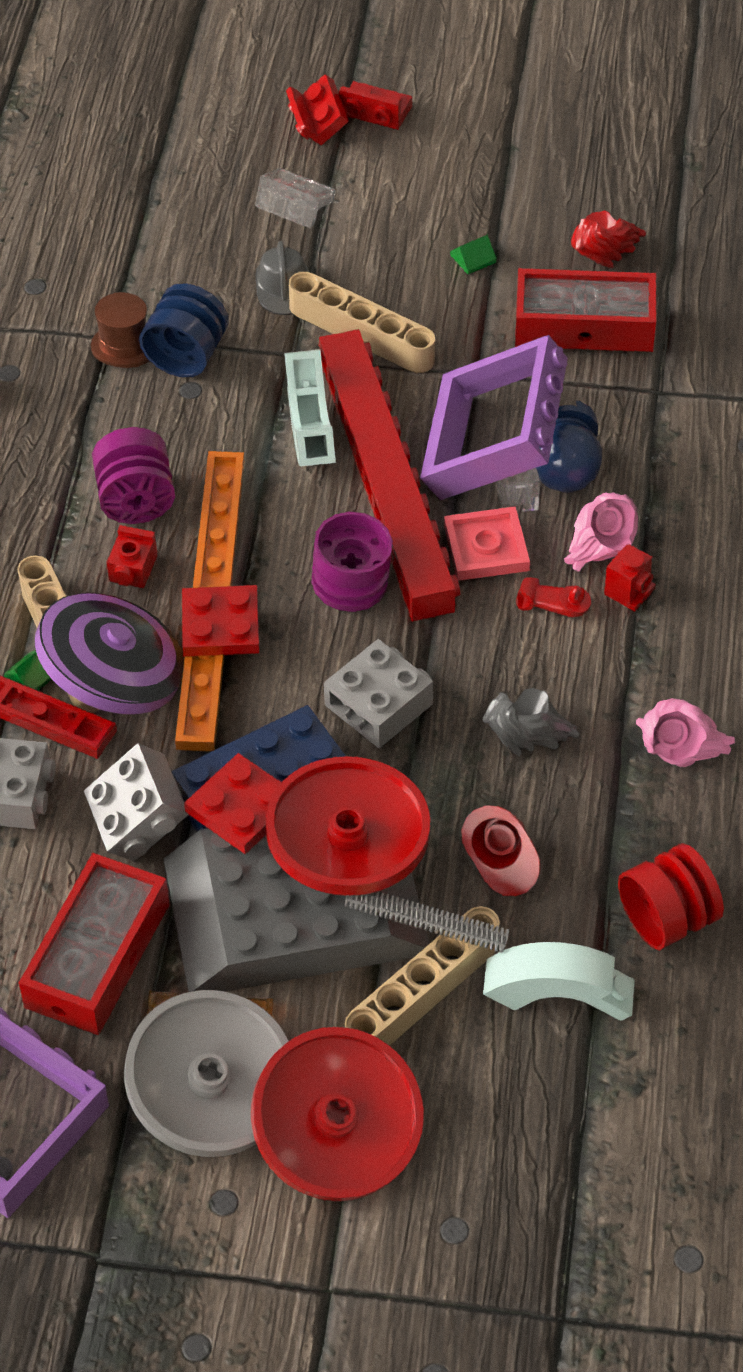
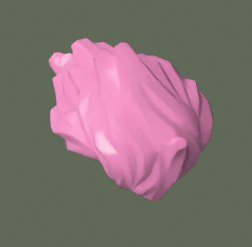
[564,492,639,572]
[636,698,735,767]

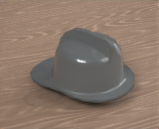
[255,241,309,315]

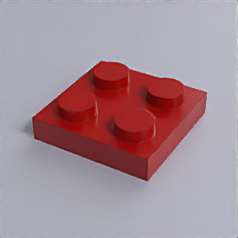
[182,585,259,657]
[184,753,281,854]

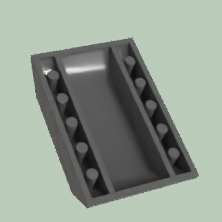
[164,828,430,992]

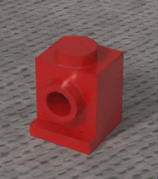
[106,525,158,588]
[604,543,656,611]

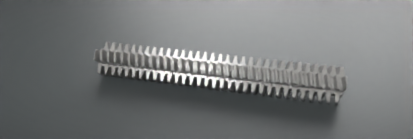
[344,891,509,953]

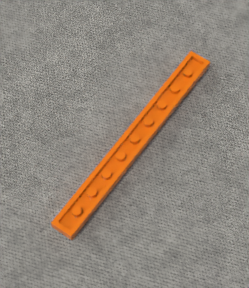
[175,451,245,751]

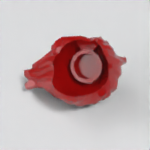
[571,210,646,269]

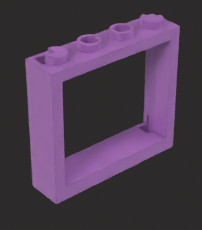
[420,335,568,500]
[0,1007,109,1218]

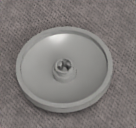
[124,990,288,1157]

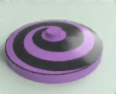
[35,593,184,714]

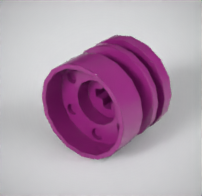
[92,427,175,524]
[311,512,393,612]

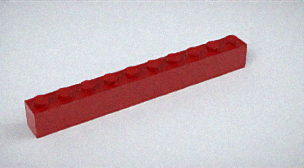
[319,329,460,622]

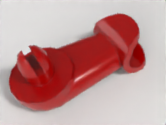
[516,577,591,618]

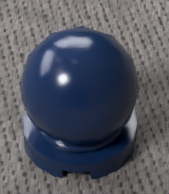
[533,401,602,494]

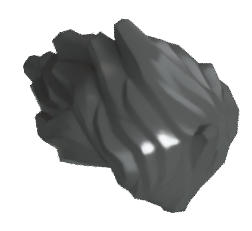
[482,688,579,757]

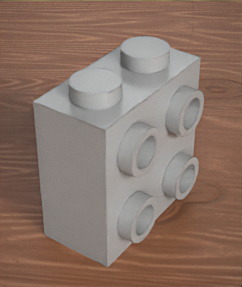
[324,639,433,748]
[0,738,56,829]
[84,743,189,861]

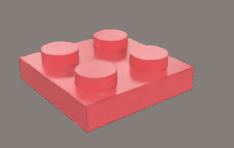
[444,506,530,581]

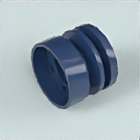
[139,283,229,377]

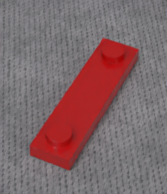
[0,675,117,759]

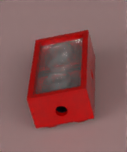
[515,268,656,352]
[19,853,170,1036]

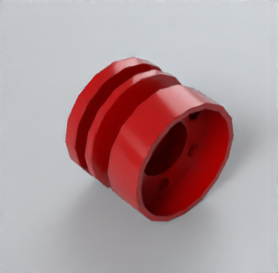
[618,843,724,951]

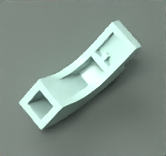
[284,349,336,467]
[483,942,634,1021]

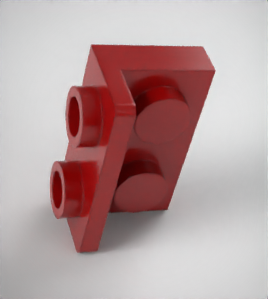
[286,74,349,146]
[339,81,412,130]

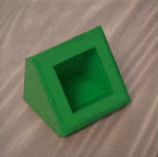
[450,234,496,275]
[4,650,52,691]

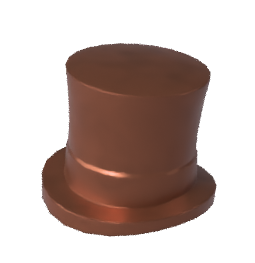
[91,292,150,368]

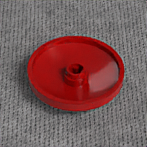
[266,756,430,896]
[251,1027,424,1201]

